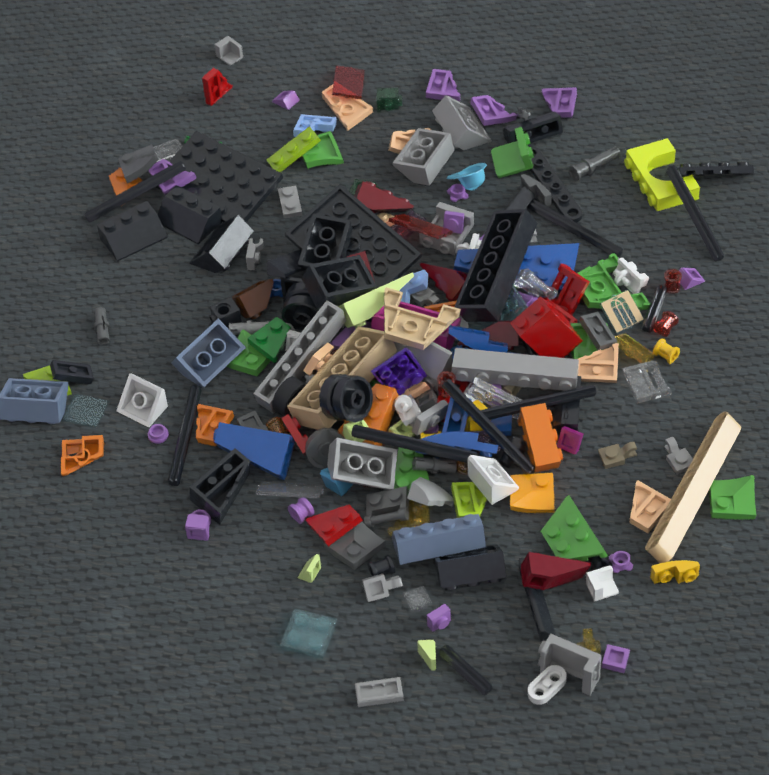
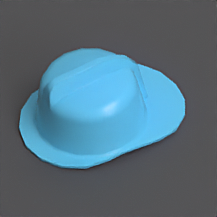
[447,163,487,190]

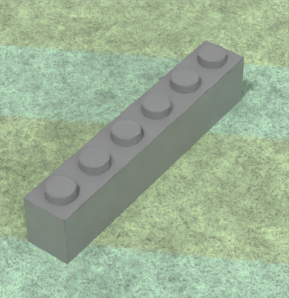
[253,300,346,414]
[452,348,579,391]

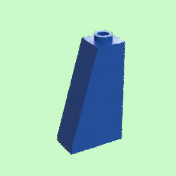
[213,422,295,480]

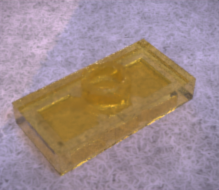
[614,333,655,364]

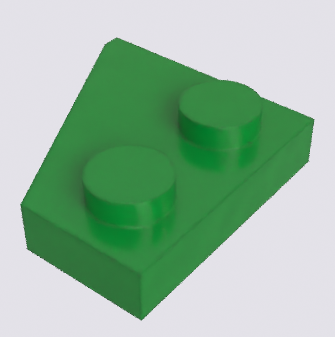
[248,317,291,363]

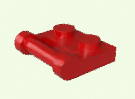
[543,263,590,315]

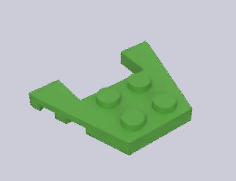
[577,253,650,310]

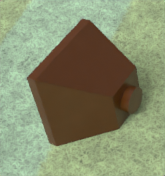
[230,278,274,320]

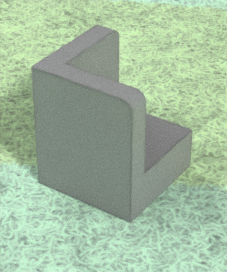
[215,36,243,65]

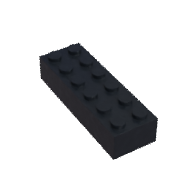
[455,209,538,322]

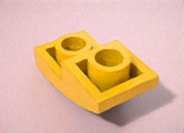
[650,560,700,584]

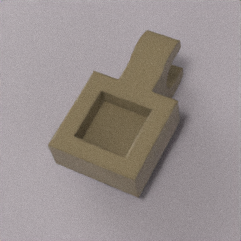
[598,442,637,469]

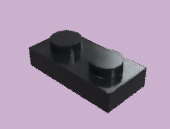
[50,360,94,384]

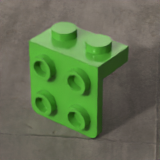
[491,127,534,178]

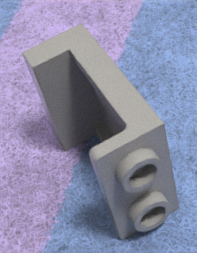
[419,202,474,255]
[538,634,601,696]

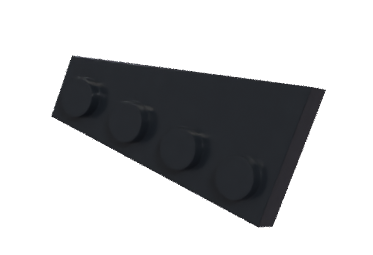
[677,162,754,176]

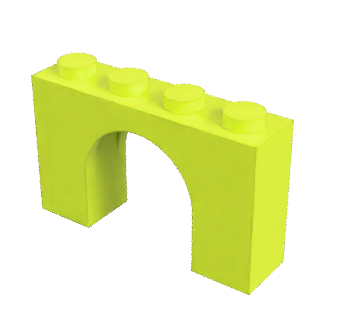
[624,138,700,211]

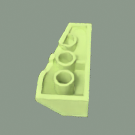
[337,272,414,329]

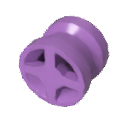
[288,497,315,524]

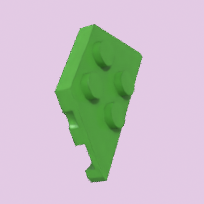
[541,495,608,561]

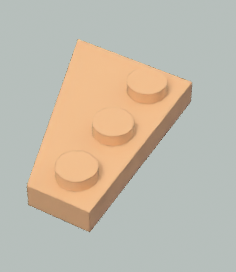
[322,83,373,131]

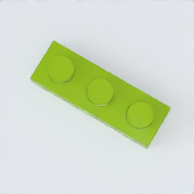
[267,126,321,172]

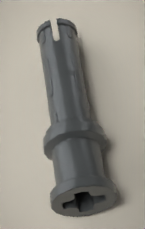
[568,146,621,181]

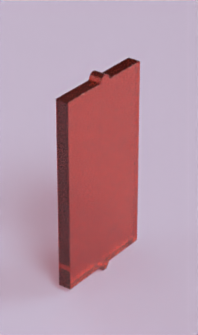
[332,66,365,99]
[388,214,453,239]

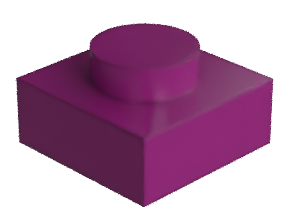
[557,426,584,455]

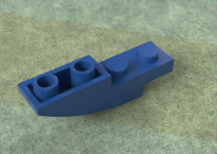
[415,432,498,457]

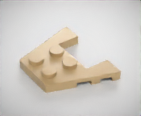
[384,287,461,350]

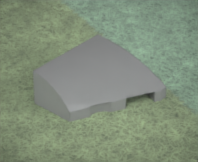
[407,477,454,507]

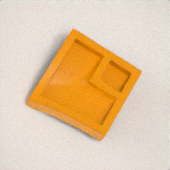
[510,473,555,513]

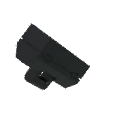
[503,111,563,144]
[547,376,581,435]

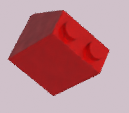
[510,296,583,358]

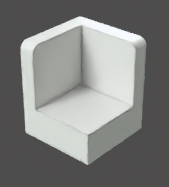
[586,565,619,601]

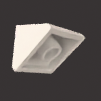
[116,373,168,427]
[468,455,519,505]

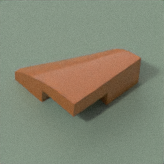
[61,435,104,476]

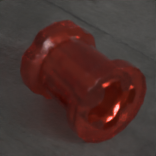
[664,269,682,294]
[653,311,679,337]
[437,371,456,399]

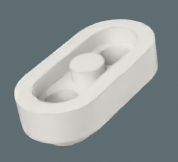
[528,665,567,705]

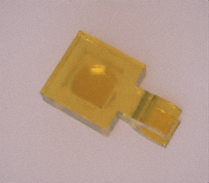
[577,628,601,654]

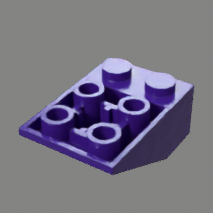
[371,348,427,396]

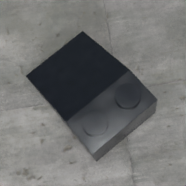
[302,255,377,311]

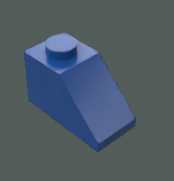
[442,397,472,433]

